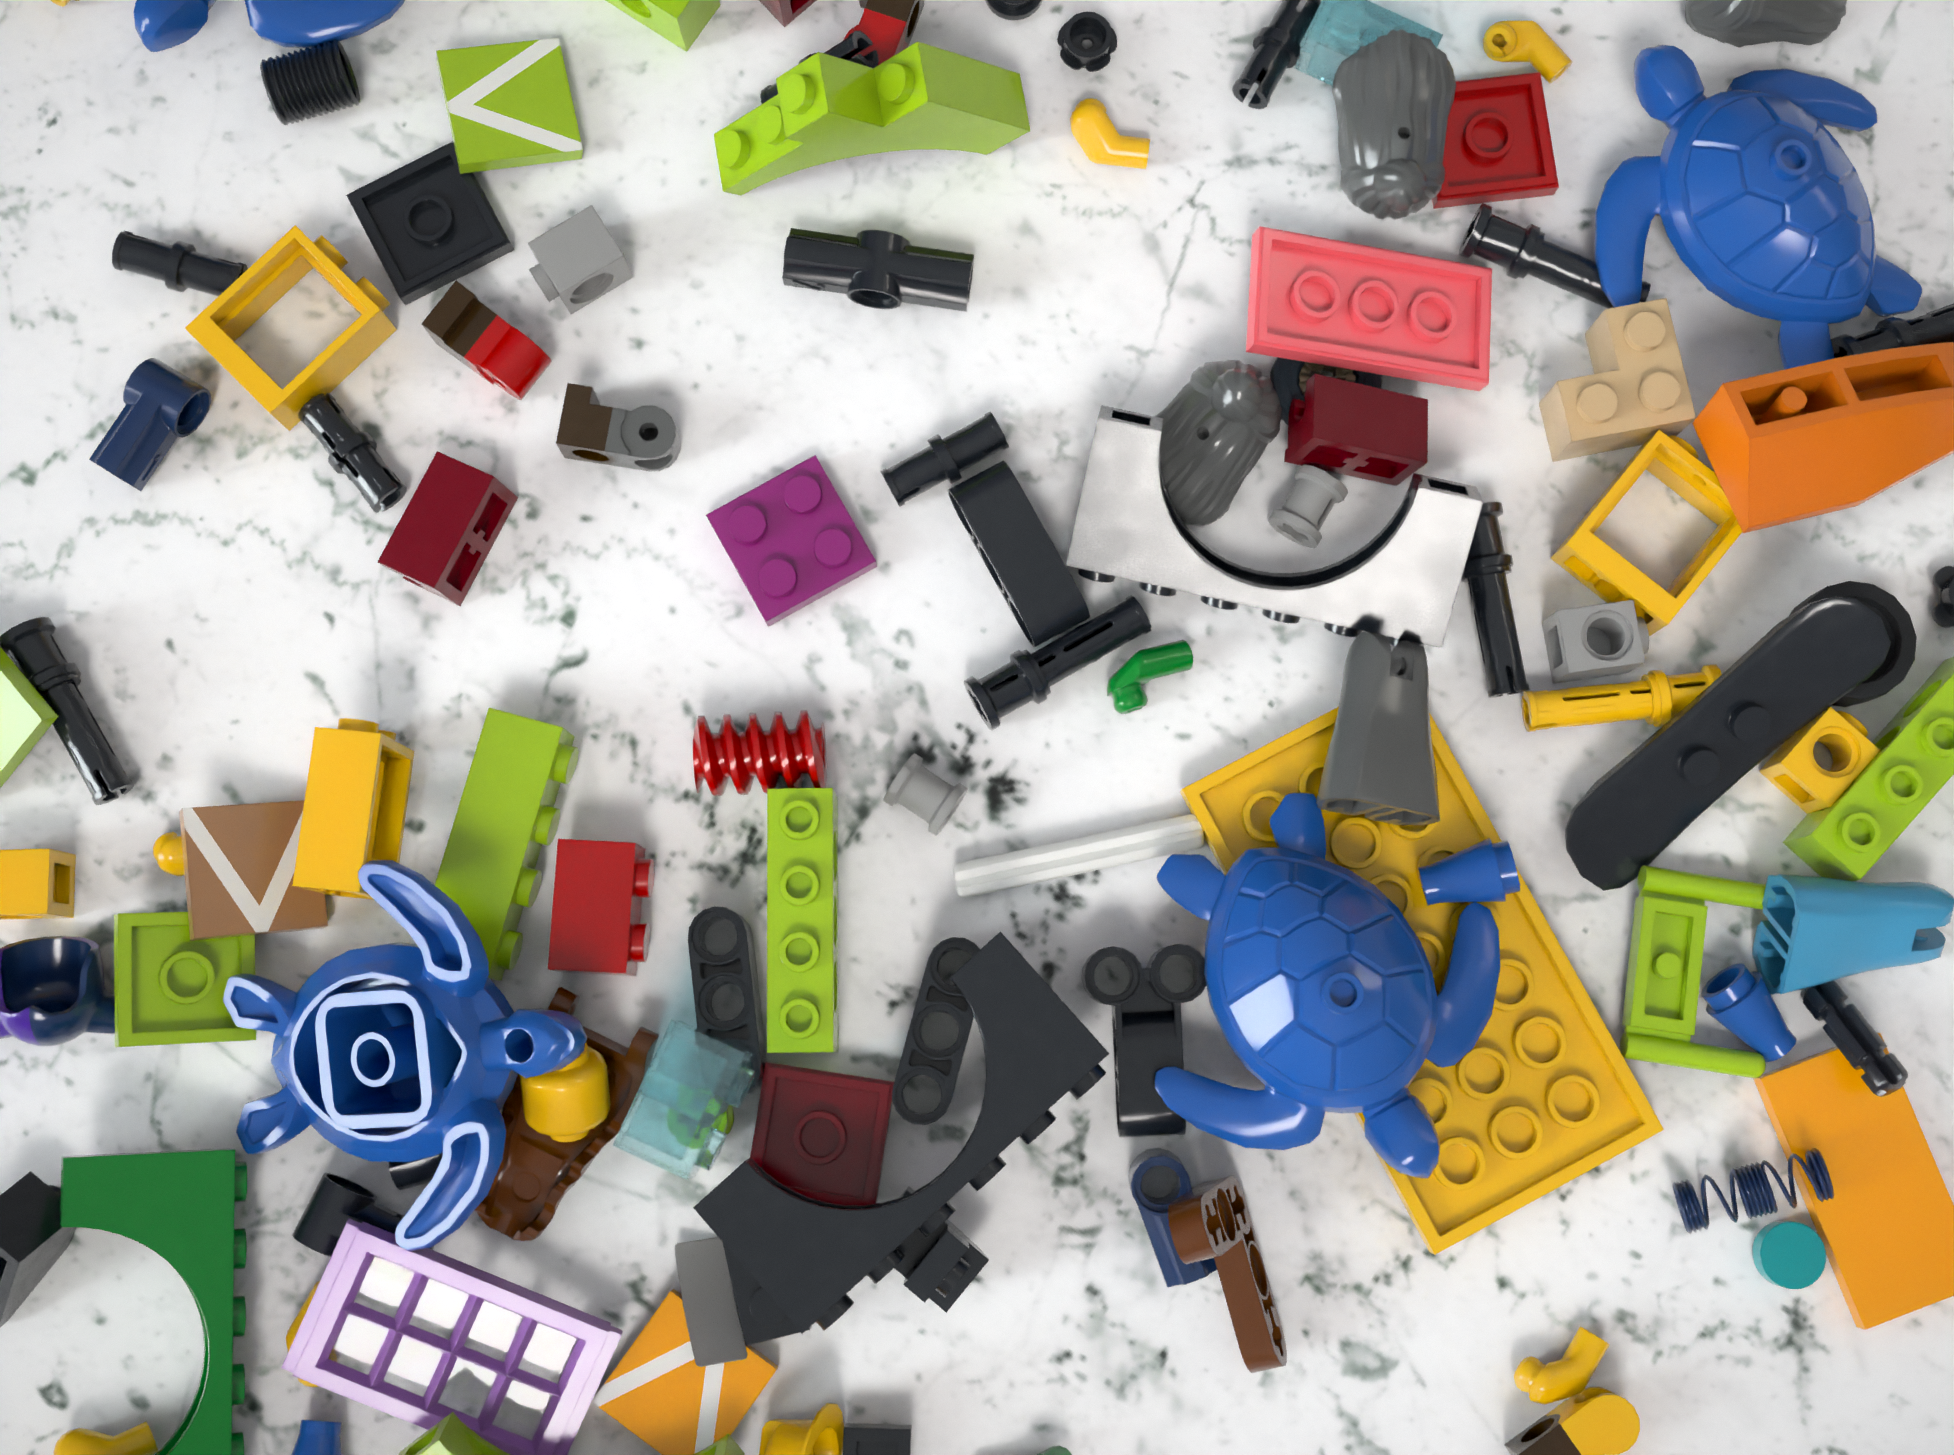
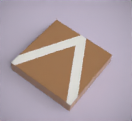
[179,800,328,941]

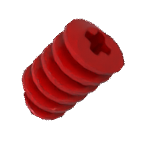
[693,710,827,796]

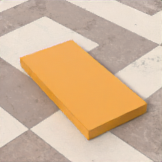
[1753,1033,1954,1330]

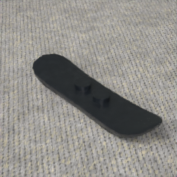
[1565,597,1891,891]

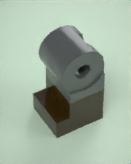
[556,383,681,471]

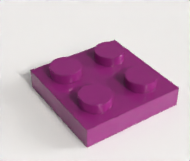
[706,455,877,627]

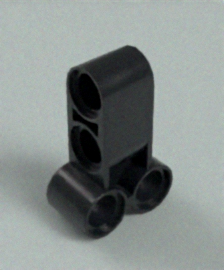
[1081,944,1206,1137]

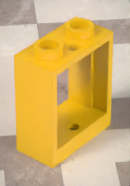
[185,225,397,431]
[1551,430,1742,636]
[292,718,415,900]

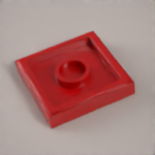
[1432,72,1559,209]

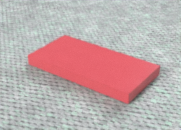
[1246,226,1492,391]

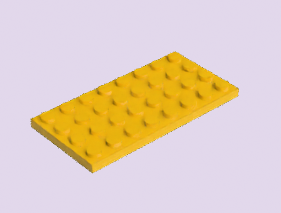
[1180,707,1664,1255]

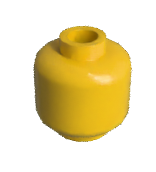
[519,1043,611,1142]

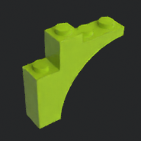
[713,41,1030,196]

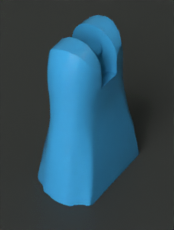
[1752,874,1954,995]

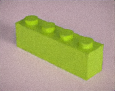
[435,708,579,981]

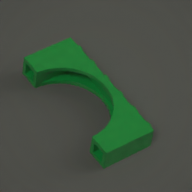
[60,1148,247,1455]

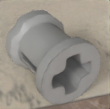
[1268,464,1348,548]
[883,753,968,836]

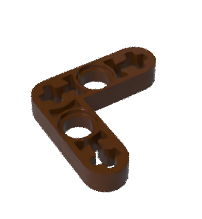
[1168,1176,1287,1373]

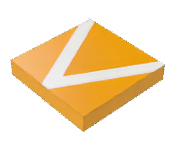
[592,1288,779,1455]

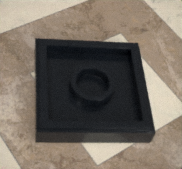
[346,141,514,306]

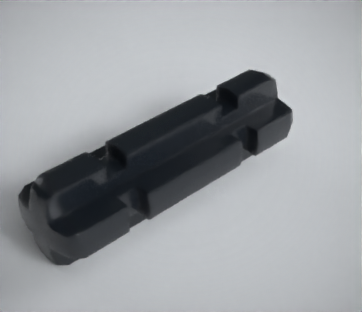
[1803,980,1908,1097]

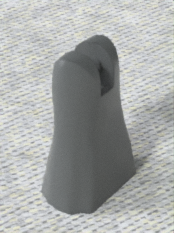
[1316,632,1440,825]

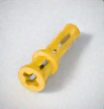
[1521,664,1722,732]

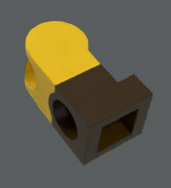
[1504,1387,1640,1455]

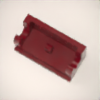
[1284,374,1428,486]
[378,451,518,606]

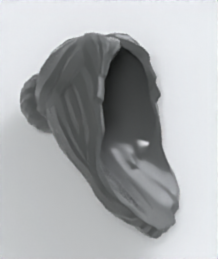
[1685,0,1847,48]
[1332,29,1456,220]
[1154,360,1282,526]

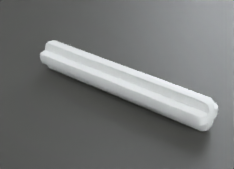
[953,814,1204,898]

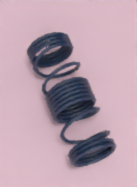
[1672,1148,1834,1234]

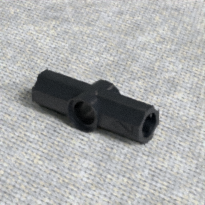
[782,228,974,312]

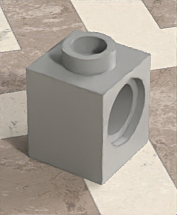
[528,205,634,314]
[1542,600,1649,684]

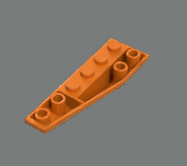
[1692,342,1954,533]

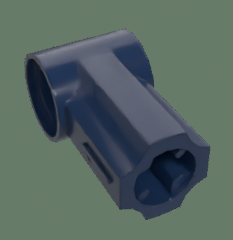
[89,358,211,491]
[1128,1148,1217,1287]

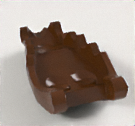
[474,987,659,1241]

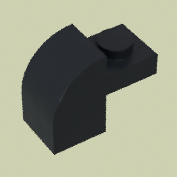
[894,1186,989,1313]

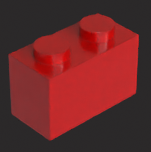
[548,839,654,976]

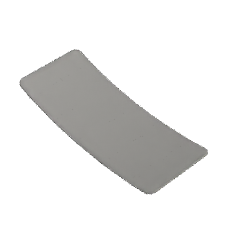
[675,1237,747,1367]

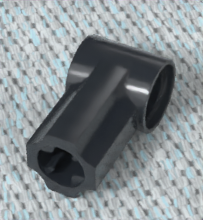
[292,1173,434,1287]

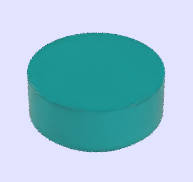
[1752,1220,1826,1289]

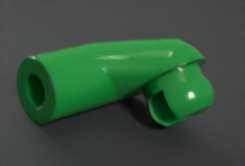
[1107,640,1193,714]

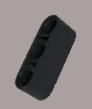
[947,460,1090,647]
[688,906,767,1097]
[892,937,980,1125]

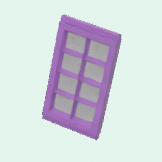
[281,1219,623,1455]

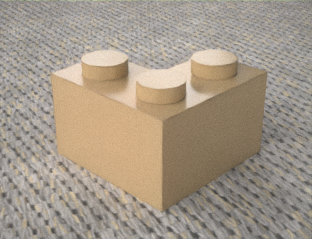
[1539,298,1696,462]

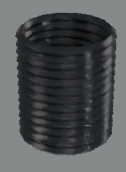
[260,39,360,125]

